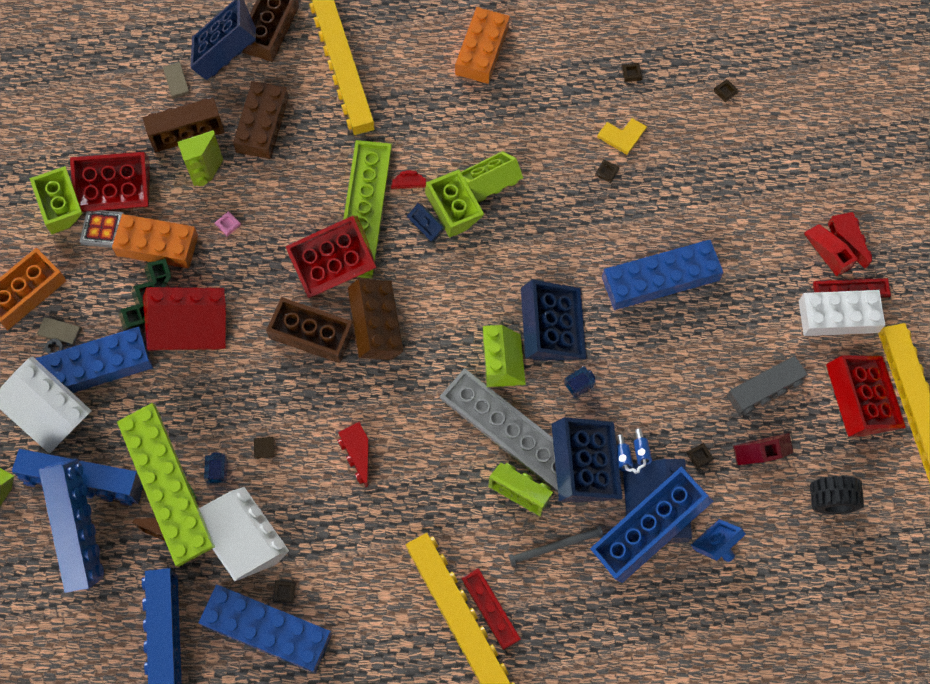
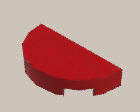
[391,170,426,189]

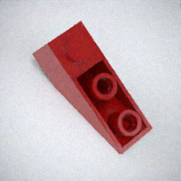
[828,212,872,268]
[804,224,858,277]
[337,422,369,488]

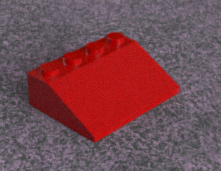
[70,152,150,212]
[285,215,377,298]
[143,287,226,350]
[826,355,906,437]

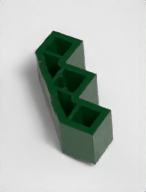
[118,259,171,331]

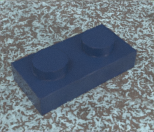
[406,203,445,242]

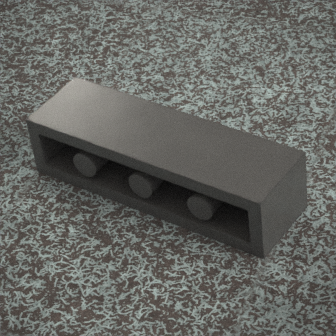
[726,355,808,415]

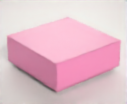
[214,211,241,236]

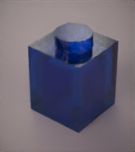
[564,366,596,399]
[204,452,228,483]

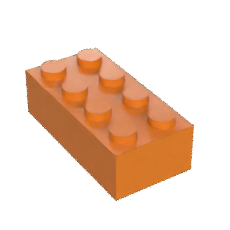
[455,7,510,84]
[112,214,199,269]
[0,247,67,331]

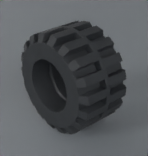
[810,476,864,514]

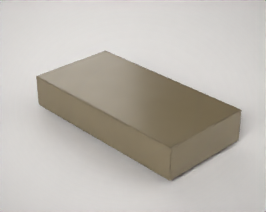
[163,62,190,99]
[37,317,81,346]

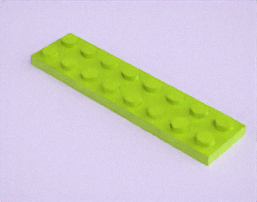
[343,140,392,279]
[117,403,215,567]

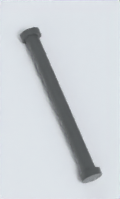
[508,525,604,567]

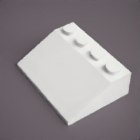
[0,357,92,454]
[199,487,289,581]

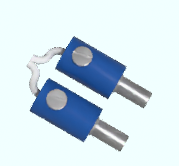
[617,428,652,474]

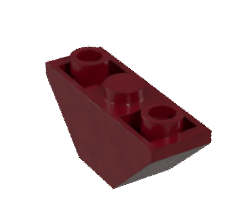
[733,433,794,465]

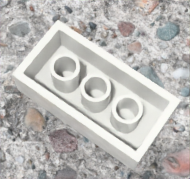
[799,290,885,336]

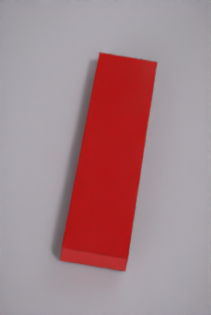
[813,278,891,298]
[461,568,521,650]

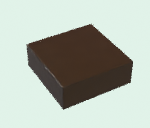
[621,63,642,82]
[713,79,739,102]
[595,159,620,183]
[254,437,275,459]
[686,443,714,470]
[272,580,296,603]

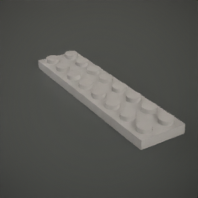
[440,368,558,493]

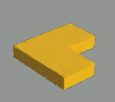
[597,118,647,155]

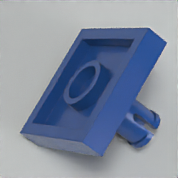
[691,519,746,562]

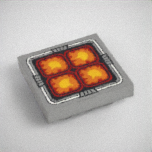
[80,210,124,248]

